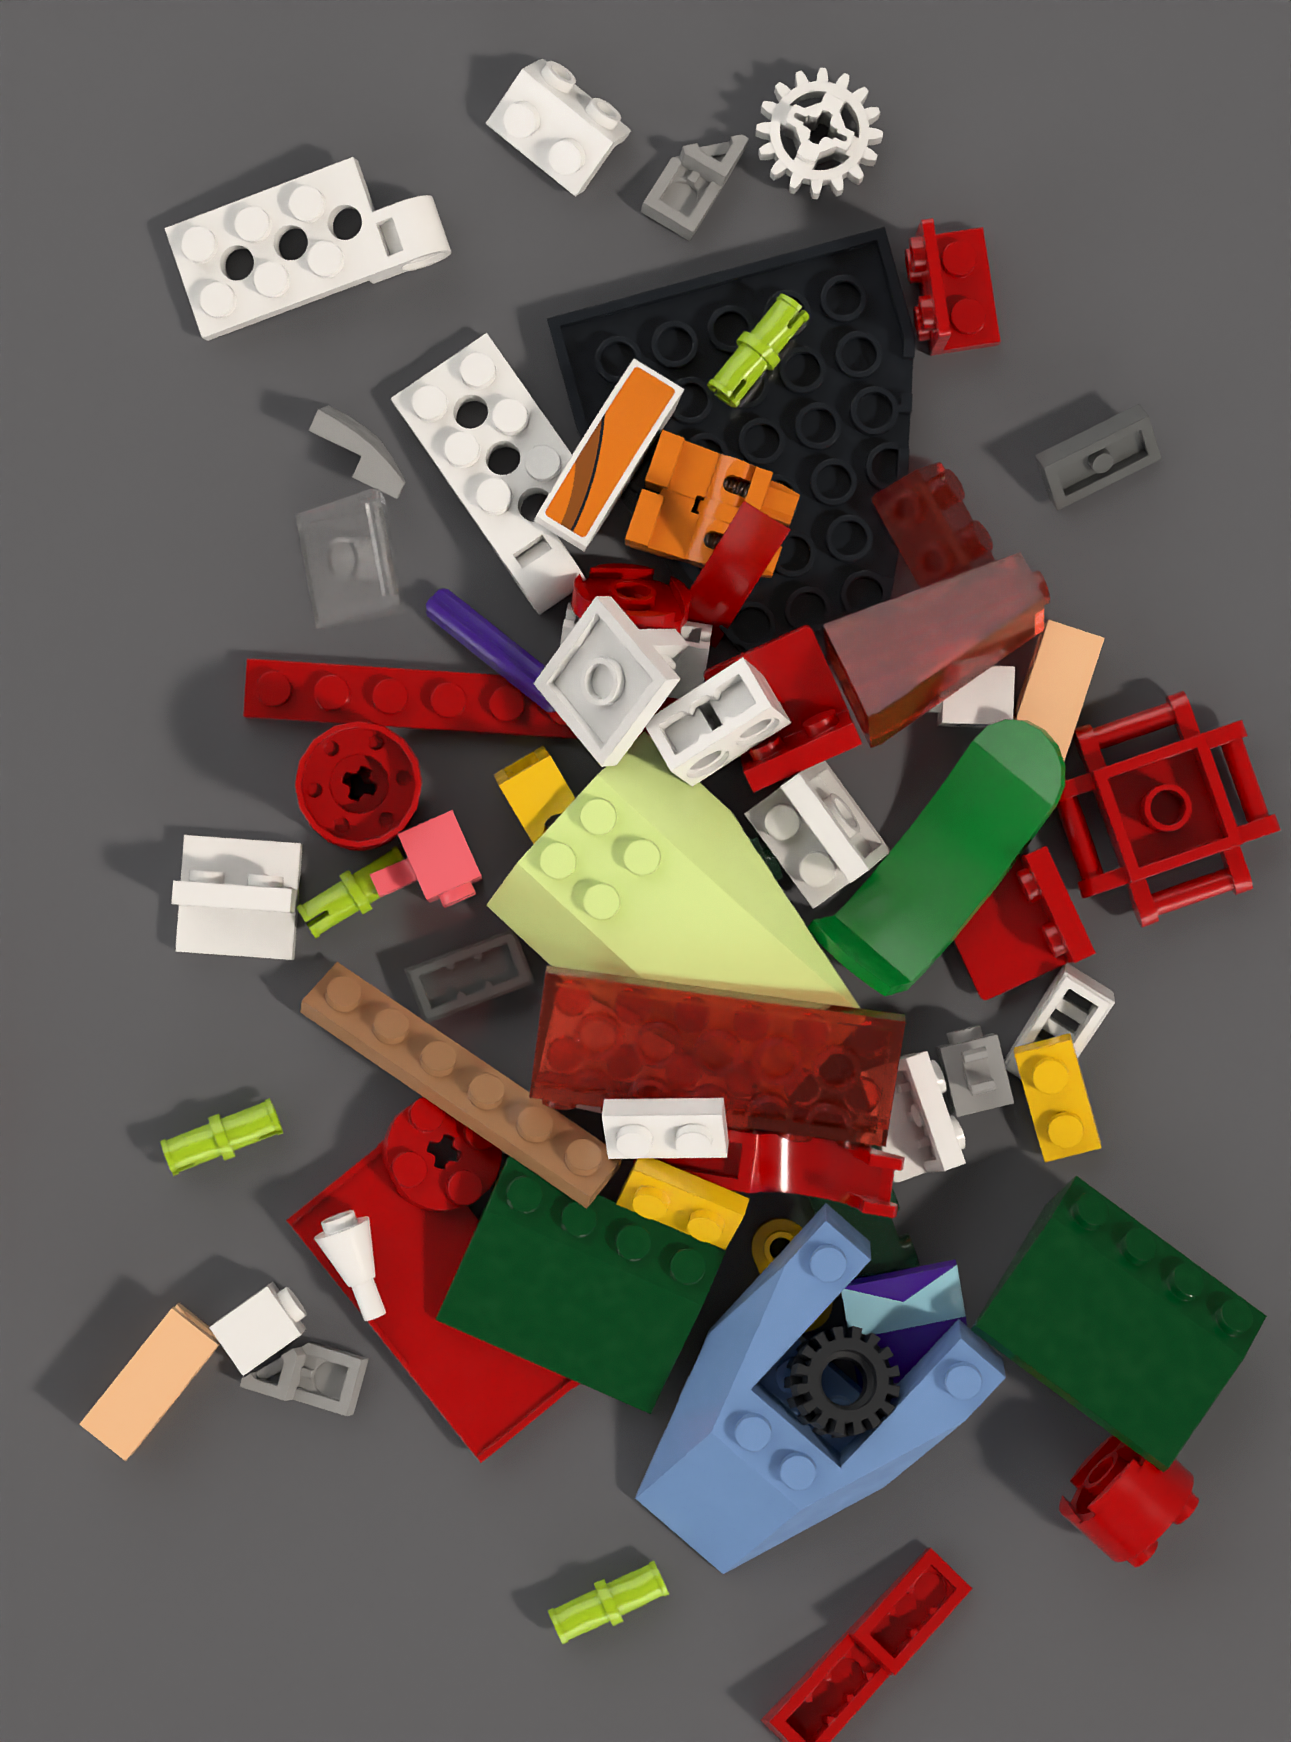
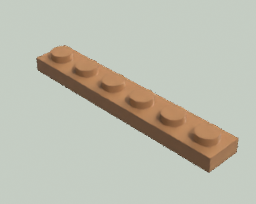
[300,962,623,1208]

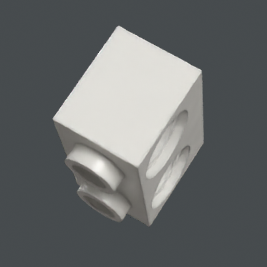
[645,657,791,787]

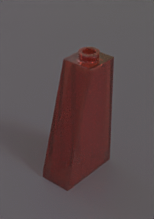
[823,552,1050,748]

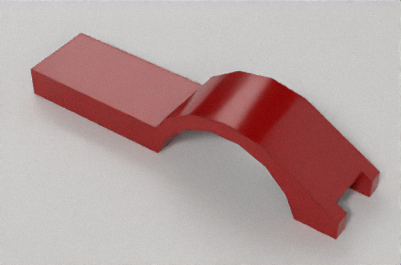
[633,1126,905,1218]

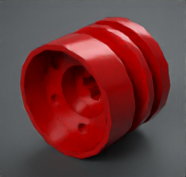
[295,721,423,848]

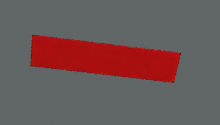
[687,501,791,648]

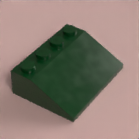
[435,1156,726,1414]
[971,1176,1267,1472]

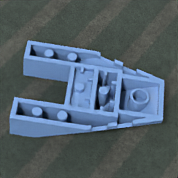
[635,1203,1006,1574]

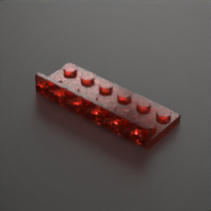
[529,965,906,1150]

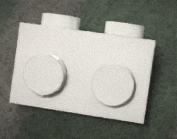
[486,59,631,197]
[854,1051,966,1183]

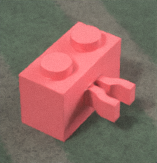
[370,810,483,908]

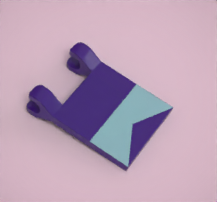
[841,1259,981,1407]

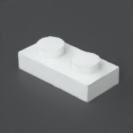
[602,1098,729,1159]

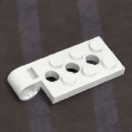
[165,157,451,341]
[391,333,586,615]

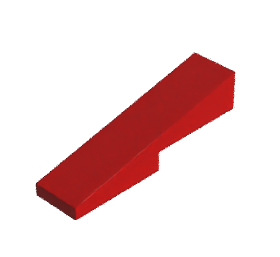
[761,1548,973,1742]

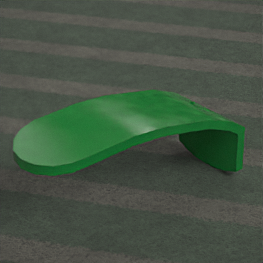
[807,719,1065,996]

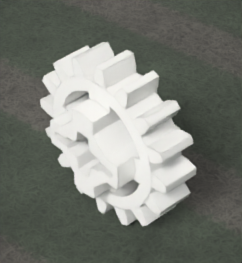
[755,68,883,199]

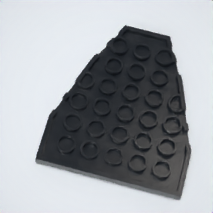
[547,226,916,666]

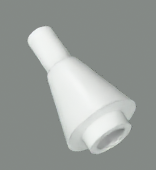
[314,1210,386,1321]

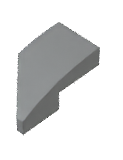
[640,134,749,241]

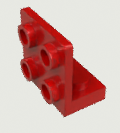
[904,218,1001,356]
[703,625,862,793]
[953,846,1096,1000]

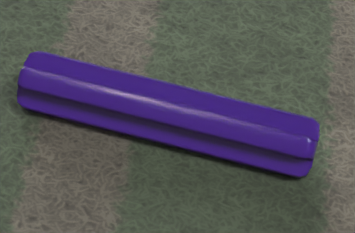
[426,588,555,713]

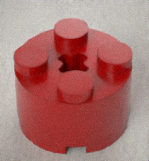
[1059,1435,1199,1568]

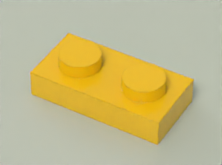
[1014,1033,1102,1162]
[617,1158,750,1250]

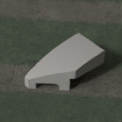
[309,405,406,499]
[240,1342,369,1416]

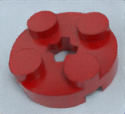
[571,563,691,635]
[382,1097,502,1212]

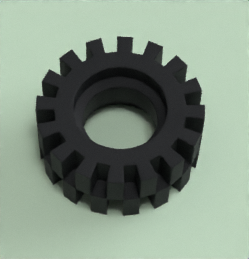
[784,1326,900,1438]

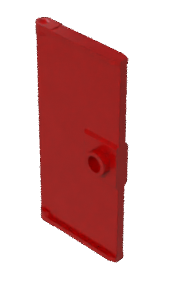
[286,1140,580,1463]

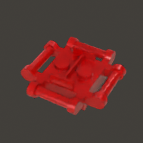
[1056,691,1281,928]

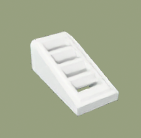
[1004,963,1115,1079]

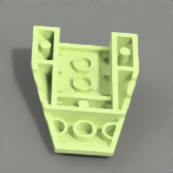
[486,732,866,1103]

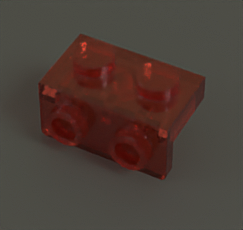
[872,462,997,598]

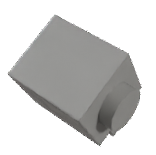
[936,1025,1014,1117]

